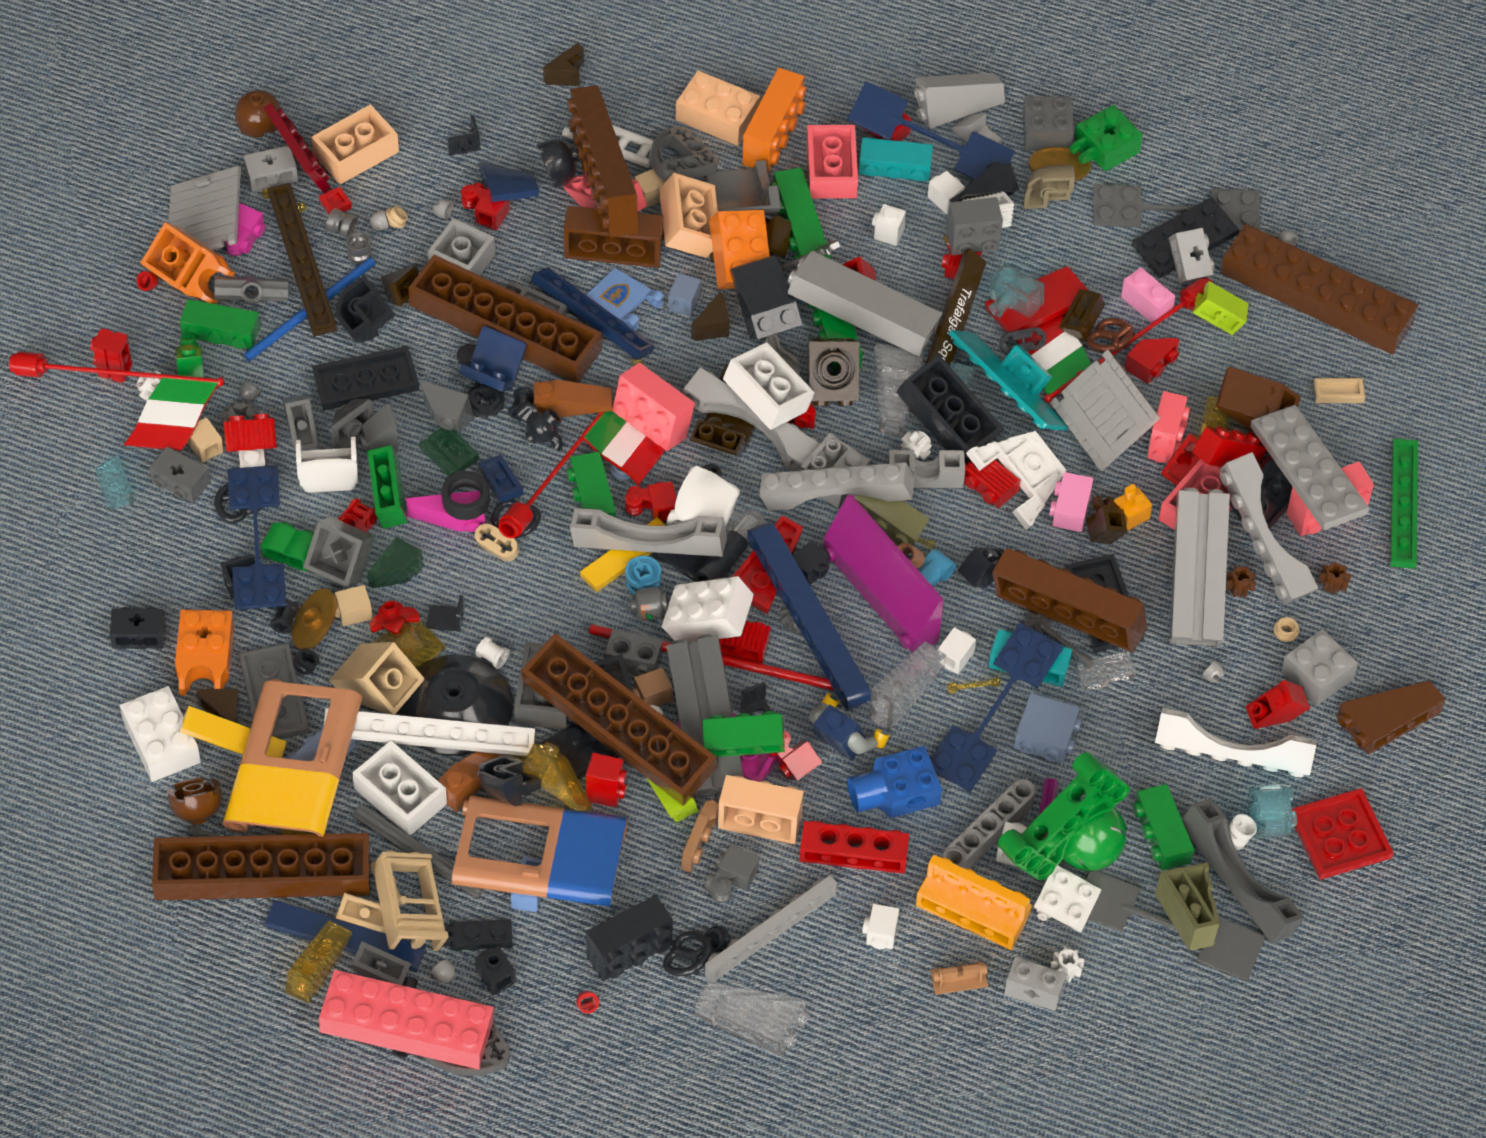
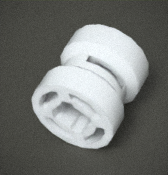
[1228,814,1257,850]

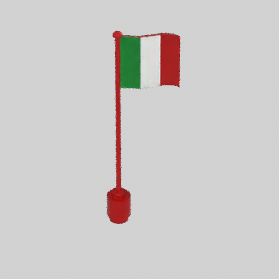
[1017,277,1213,403]
[9,351,225,451]
[499,411,665,539]

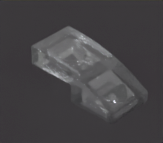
[1076,652,1136,690]

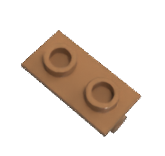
[930,962,988,995]

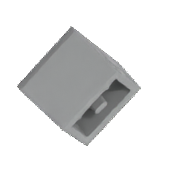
[801,433,870,509]

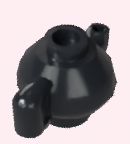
[516,402,563,451]

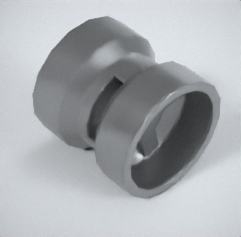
[326,208,358,238]
[346,231,372,265]

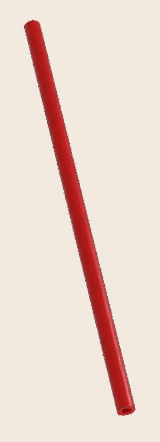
[589,624,834,691]

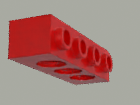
[799,821,909,874]

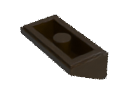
[1059,289,1105,341]

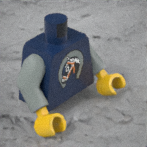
[809,693,890,761]

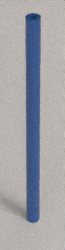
[243,257,375,362]

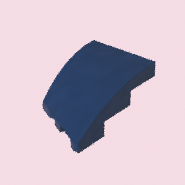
[479,163,539,202]

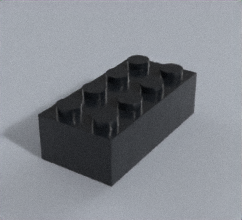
[896,354,1004,463]

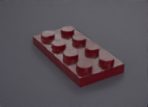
[264,103,332,194]

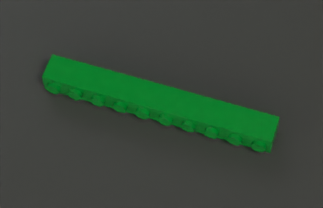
[770,167,863,373]

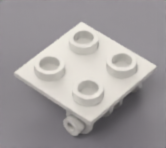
[1034,865,1101,933]

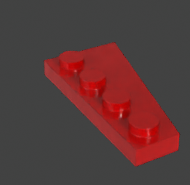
[732,515,803,614]

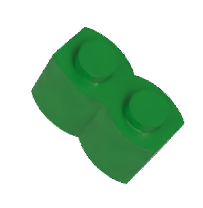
[260,522,314,571]

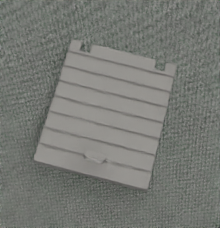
[169,166,241,250]
[1050,350,1161,471]

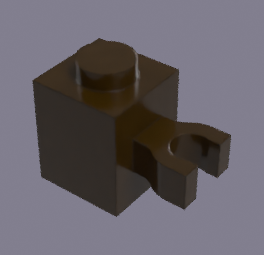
[1086,495,1128,544]

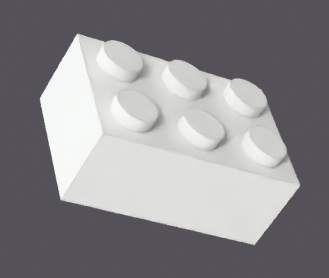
[723,342,815,430]
[662,576,754,643]
[120,686,201,782]
[353,741,447,836]

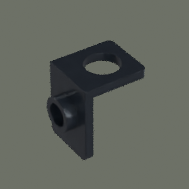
[448,115,480,155]
[220,554,255,599]
[427,595,464,632]
[741,682,772,716]

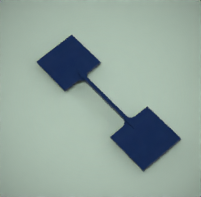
[847,81,1015,179]
[227,465,286,610]
[930,622,1064,793]

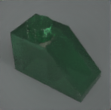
[367,537,424,589]

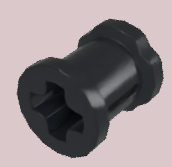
[508,388,534,421]
[270,600,299,634]

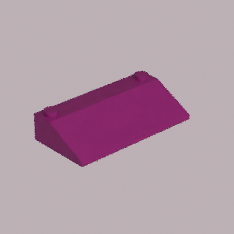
[824,494,944,656]

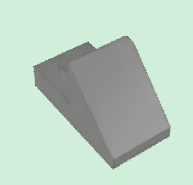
[952,113,1002,144]

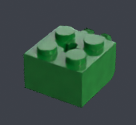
[1069,105,1143,171]

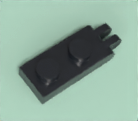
[442,919,513,951]

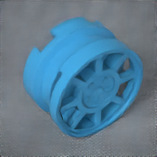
[625,556,661,595]

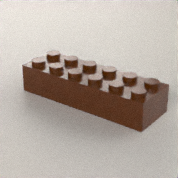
[992,548,1147,653]

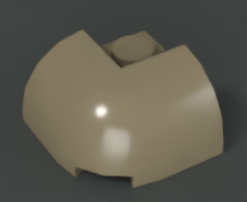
[1023,165,1075,209]

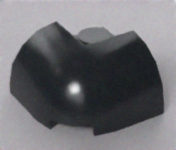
[335,275,396,342]
[477,755,541,806]

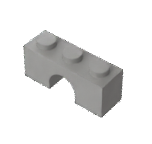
[888,450,965,488]

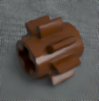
[1318,562,1351,595]
[1226,566,1256,598]

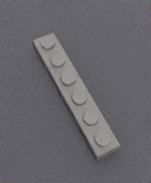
[705,875,837,984]

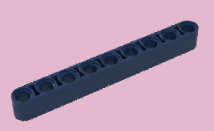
[747,521,872,710]

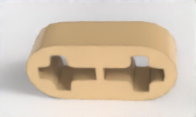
[475,524,519,561]

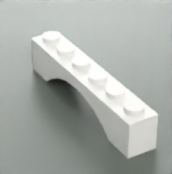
[1155,707,1316,777]

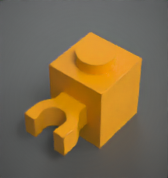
[1112,484,1152,530]

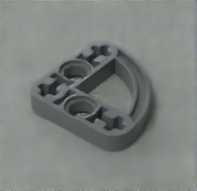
[649,127,719,182]
[424,999,510,1076]

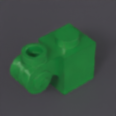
[176,335,204,378]

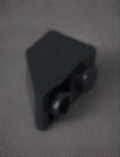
[957,547,1005,587]

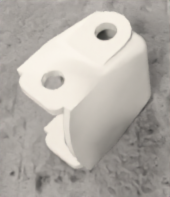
[296,437,358,493]
[667,466,740,527]

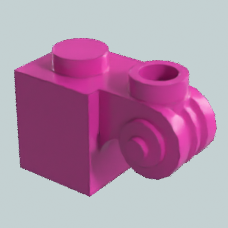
[225,203,266,256]

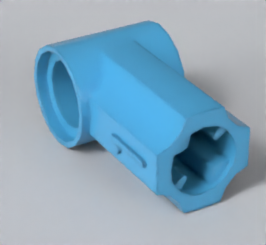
[918,549,956,587]

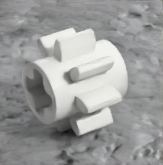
[136,371,161,401]
[900,431,932,460]
[1050,947,1084,982]

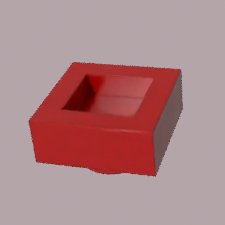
[319,187,352,215]

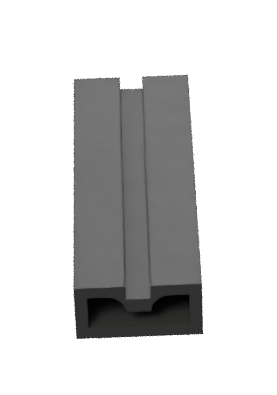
[667,634,744,799]

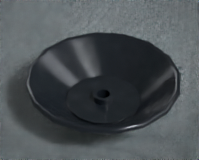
[396,655,514,756]

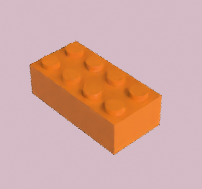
[742,68,807,174]

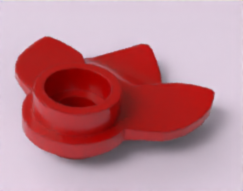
[369,601,420,634]

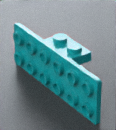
[948,330,1068,431]

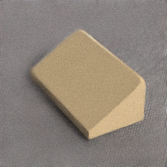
[336,893,386,933]

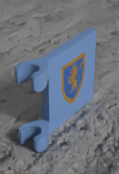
[586,268,664,331]

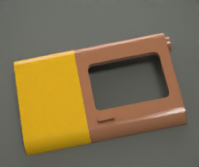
[223,679,363,837]

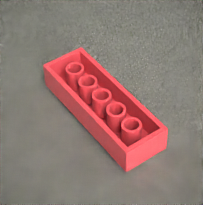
[319,970,494,1070]

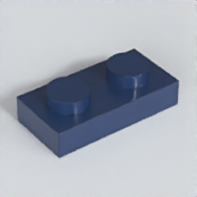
[479,455,523,503]

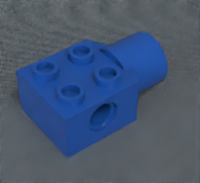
[847,746,942,818]

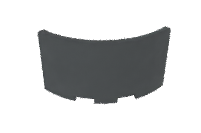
[707,160,781,214]

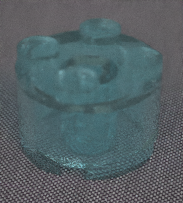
[1248,783,1297,838]

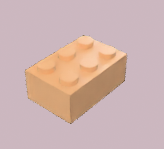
[676,71,760,146]
[311,104,399,185]
[659,173,718,258]
[718,775,804,844]

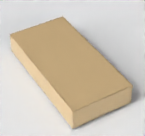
[1313,378,1365,403]

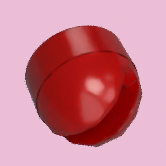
[137,271,158,291]
[576,990,599,1014]

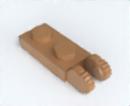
[681,799,719,873]

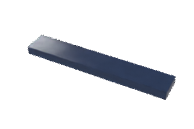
[531,267,655,360]
[265,900,426,973]

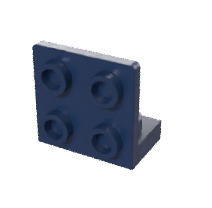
[459,326,527,392]

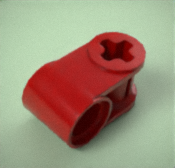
[337,498,378,532]

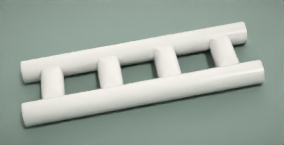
[562,125,654,168]

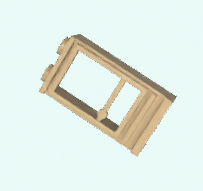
[373,851,448,951]

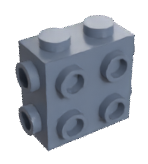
[1014,693,1083,763]

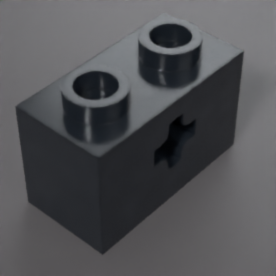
[109,607,166,649]

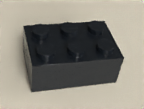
[586,895,673,981]

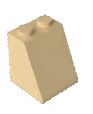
[329,642,425,715]

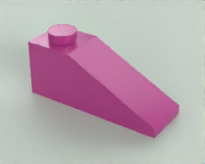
[406,491,485,532]

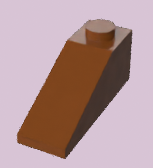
[534,380,613,417]
[437,751,504,812]

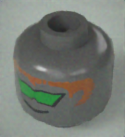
[631,586,669,621]

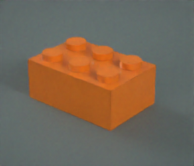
[709,210,769,290]

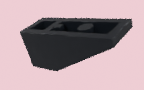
[950,161,1019,202]

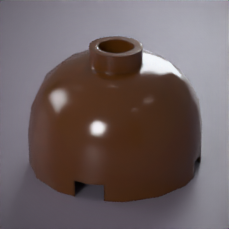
[235,89,280,137]
[167,777,221,825]

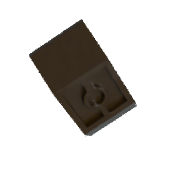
[690,364,756,456]

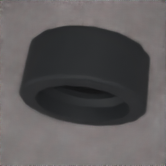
[441,470,490,520]

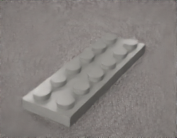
[1251,405,1369,530]

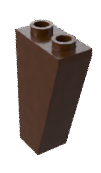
[1337,680,1446,755]

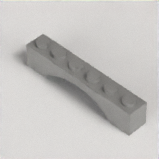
[683,367,821,471]
[1219,452,1318,606]
[759,462,915,511]
[570,508,727,557]

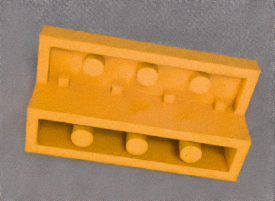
[916,854,1032,950]

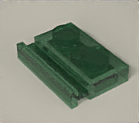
[419,427,479,476]

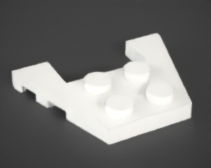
[966,431,1066,530]

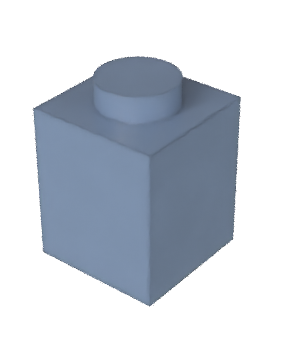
[668,273,701,316]

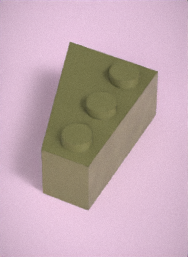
[852,495,929,546]
[1155,862,1219,951]

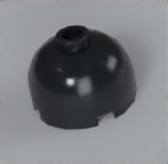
[536,139,579,188]

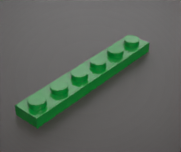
[1390,438,1418,569]

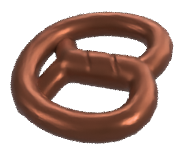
[1087,318,1133,352]

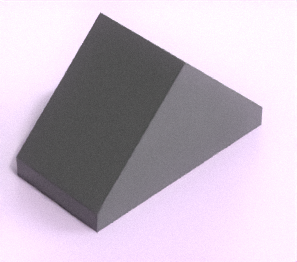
[351,941,411,985]

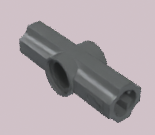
[214,275,289,303]

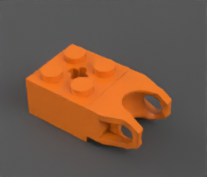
[140,222,235,304]
[175,610,235,696]

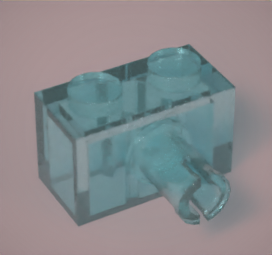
[989,264,1044,318]

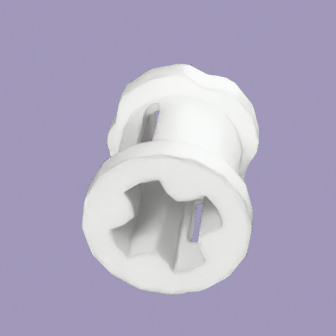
[475,636,510,669]

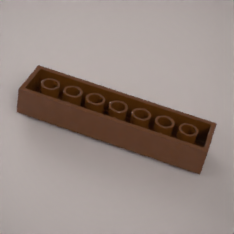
[567,85,638,237]
[1220,224,1418,355]
[408,255,602,383]
[521,633,717,806]
[152,833,371,900]

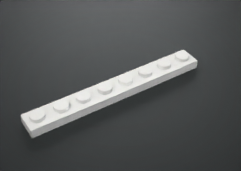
[324,708,535,757]

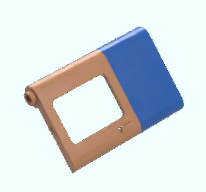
[452,795,628,907]

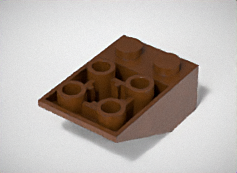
[1216,367,1301,434]

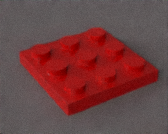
[1288,788,1394,880]

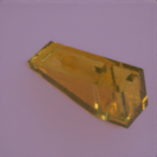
[522,742,592,811]
[285,921,352,1004]

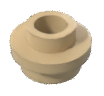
[385,206,408,229]
[1273,617,1299,642]

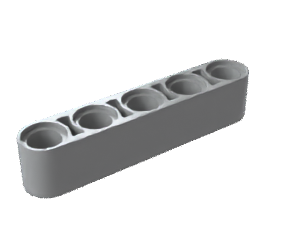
[943,779,1035,869]

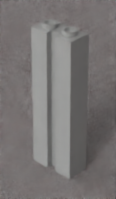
[788,251,943,356]
[1169,488,1230,647]

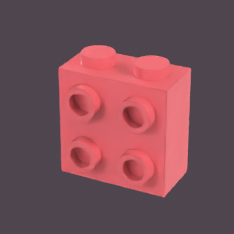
[1147,391,1190,463]

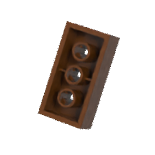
[564,206,663,268]

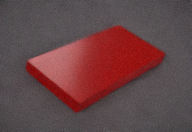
[985,266,1089,338]

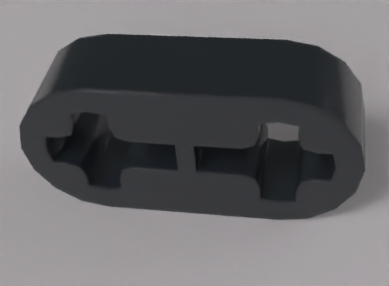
[999,328,1046,354]

